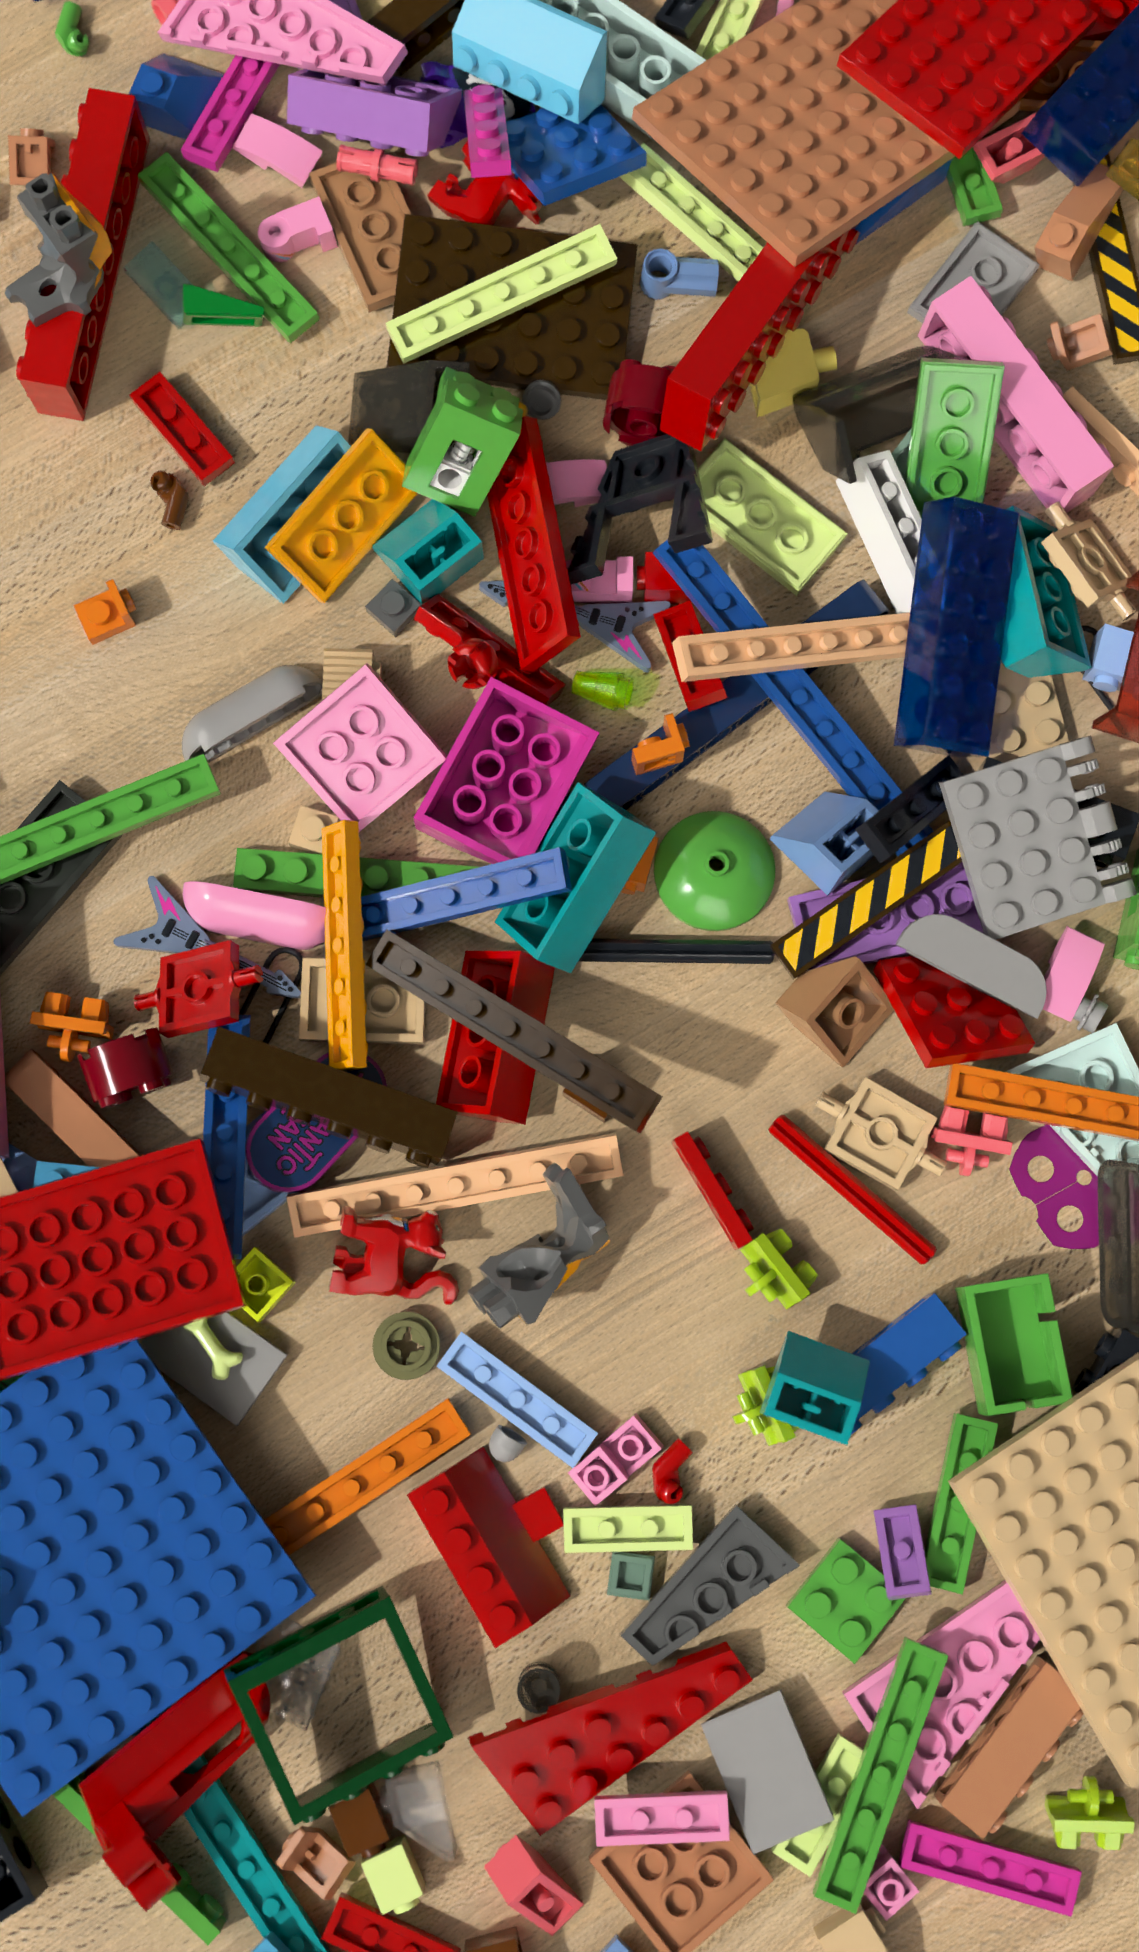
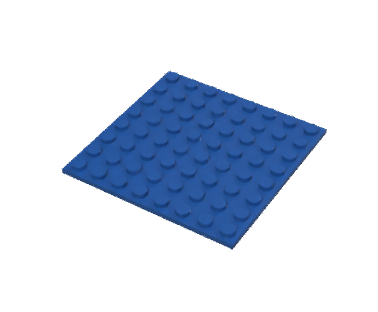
[0,1340,316,1817]

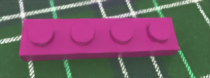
[181,55,280,172]
[463,85,511,178]
[898,1819,1082,1917]

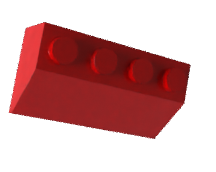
[436,950,555,1125]
[407,1446,571,1649]

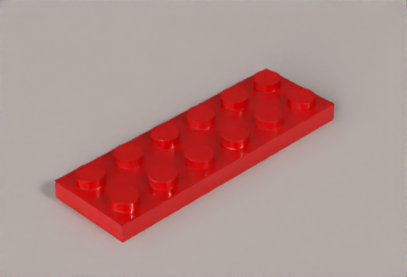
[487,416,581,672]

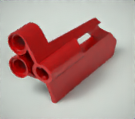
[78,1651,271,1912]

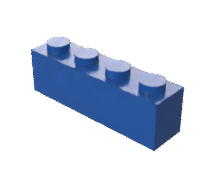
[851,1293,967,1435]

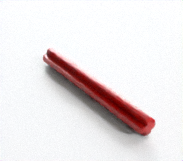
[768,1115,937,1265]

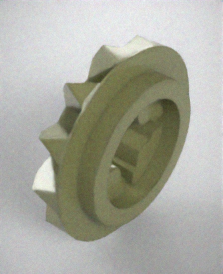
[373,1312,440,1380]

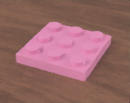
[273,663,447,832]

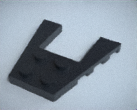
[567,434,713,585]

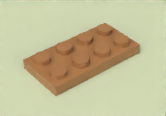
[309,147,411,313]

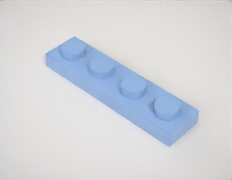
[436,1332,598,1468]

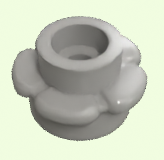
[1073,994,1109,1033]

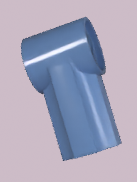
[640,248,719,300]

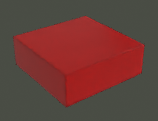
[512,1486,564,1543]

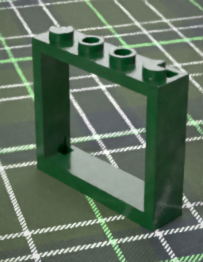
[223,1586,454,1826]

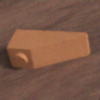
[1035,161,1129,281]

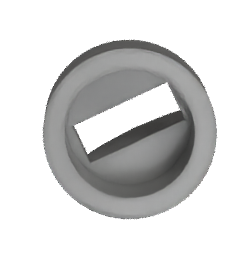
[489,1425,527,1462]

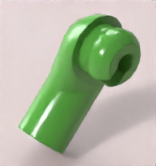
[55,1,89,57]

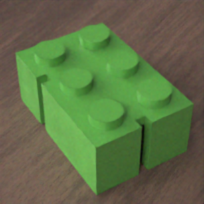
[955,1273,1072,1416]

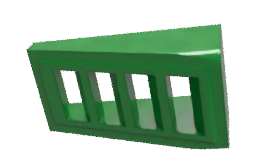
[182,283,264,327]

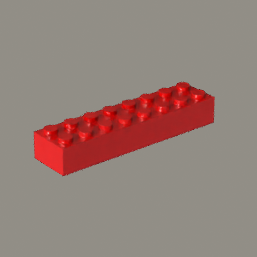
[16,88,150,421]
[659,223,860,452]

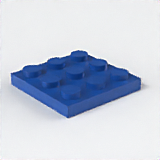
[506,104,647,206]

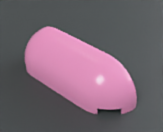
[183,881,326,950]

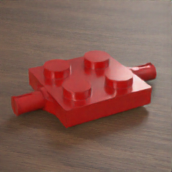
[134,940,263,1038]

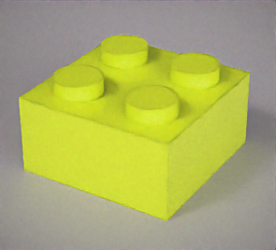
[236,1247,296,1322]

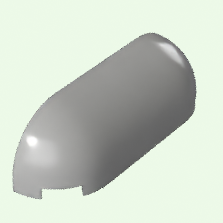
[182,665,323,763]
[895,914,1046,1019]

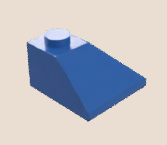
[129,53,224,140]

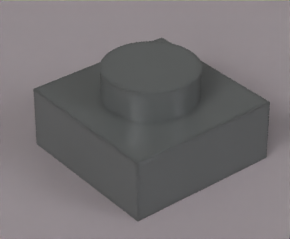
[365,579,421,637]

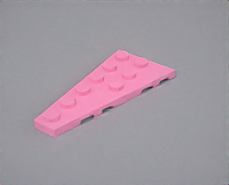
[157,0,408,85]
[842,1580,1040,1809]

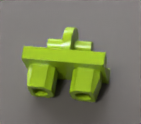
[740,1228,818,1310]
[732,1365,799,1446]
[1045,1776,1134,1850]

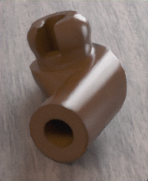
[150,470,189,530]

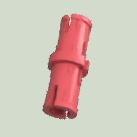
[336,144,418,186]

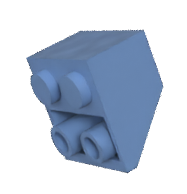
[770,791,878,896]

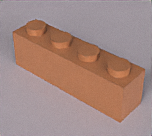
[934,1656,1084,1839]

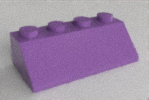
[287,69,462,157]

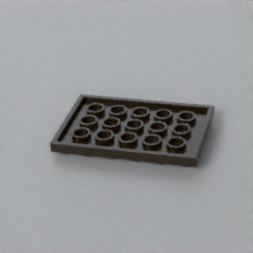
[387,214,638,400]

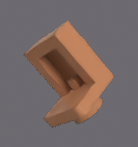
[1047,313,1113,371]
[276,1826,356,1900]

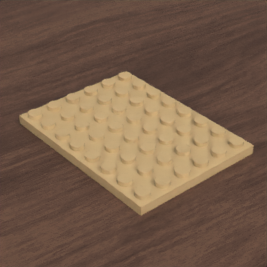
[948,1353,1139,1788]

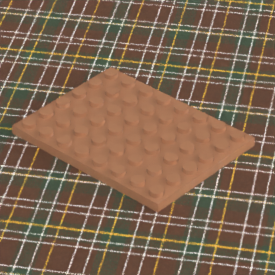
[632,0,1021,267]

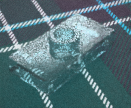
[124,241,192,330]

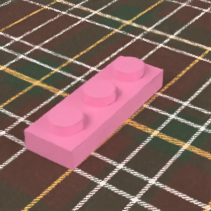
[594,1790,730,1846]

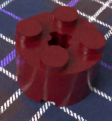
[603,359,675,446]
[77,1027,174,1109]

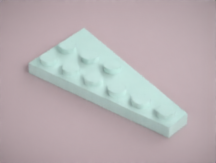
[1005,1023,1139,1220]

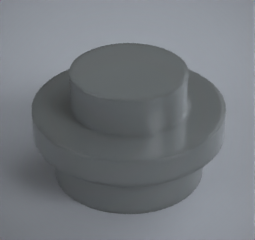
[522,380,562,420]

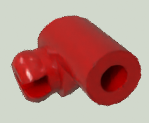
[652,1438,693,1505]

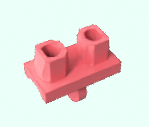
[930,1106,1013,1177]

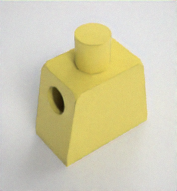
[749,328,837,417]

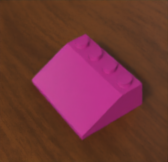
[413,677,599,864]

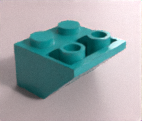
[372,499,484,605]
[759,1331,870,1445]

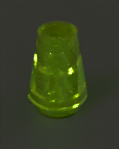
[572,671,634,712]

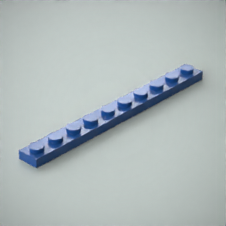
[653,539,933,856]

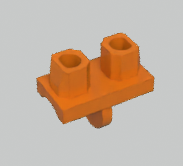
[30,992,114,1062]

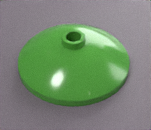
[654,811,775,931]

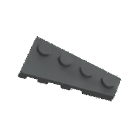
[620,1504,800,1666]

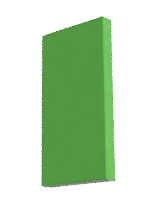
[905,357,1005,524]

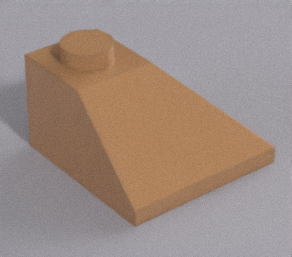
[776,956,894,1067]

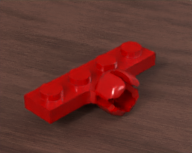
[414,594,566,706]

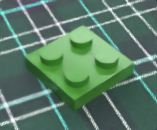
[786,1538,906,1664]

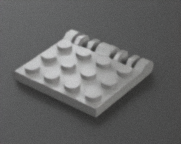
[939,735,1137,940]

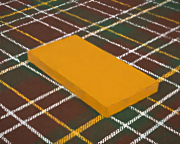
[264,429,418,603]

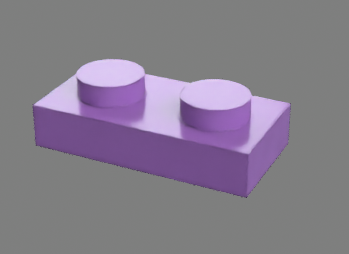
[874,1504,932,1600]

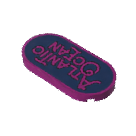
[246,1052,387,1193]

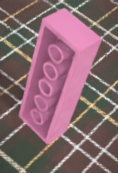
[918,276,1114,513]

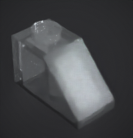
[380,1760,457,1861]

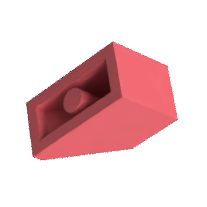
[973,113,1055,184]
[484,1835,584,1936]

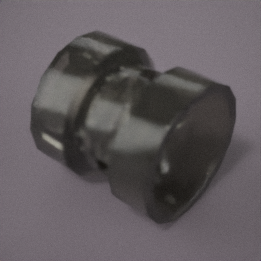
[517,1661,560,1714]

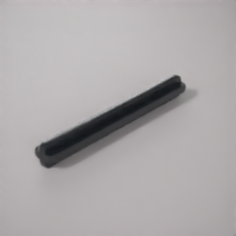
[578,938,775,964]

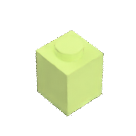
[361,1834,426,1915]

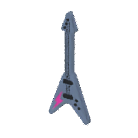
[479,581,671,673]
[113,876,301,998]

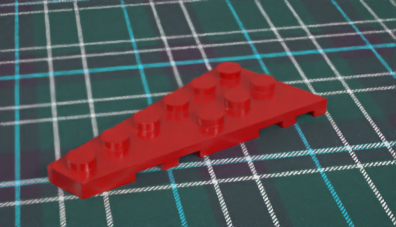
[468,1641,753,1836]

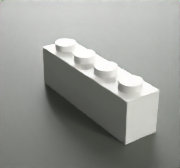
[836,450,955,614]

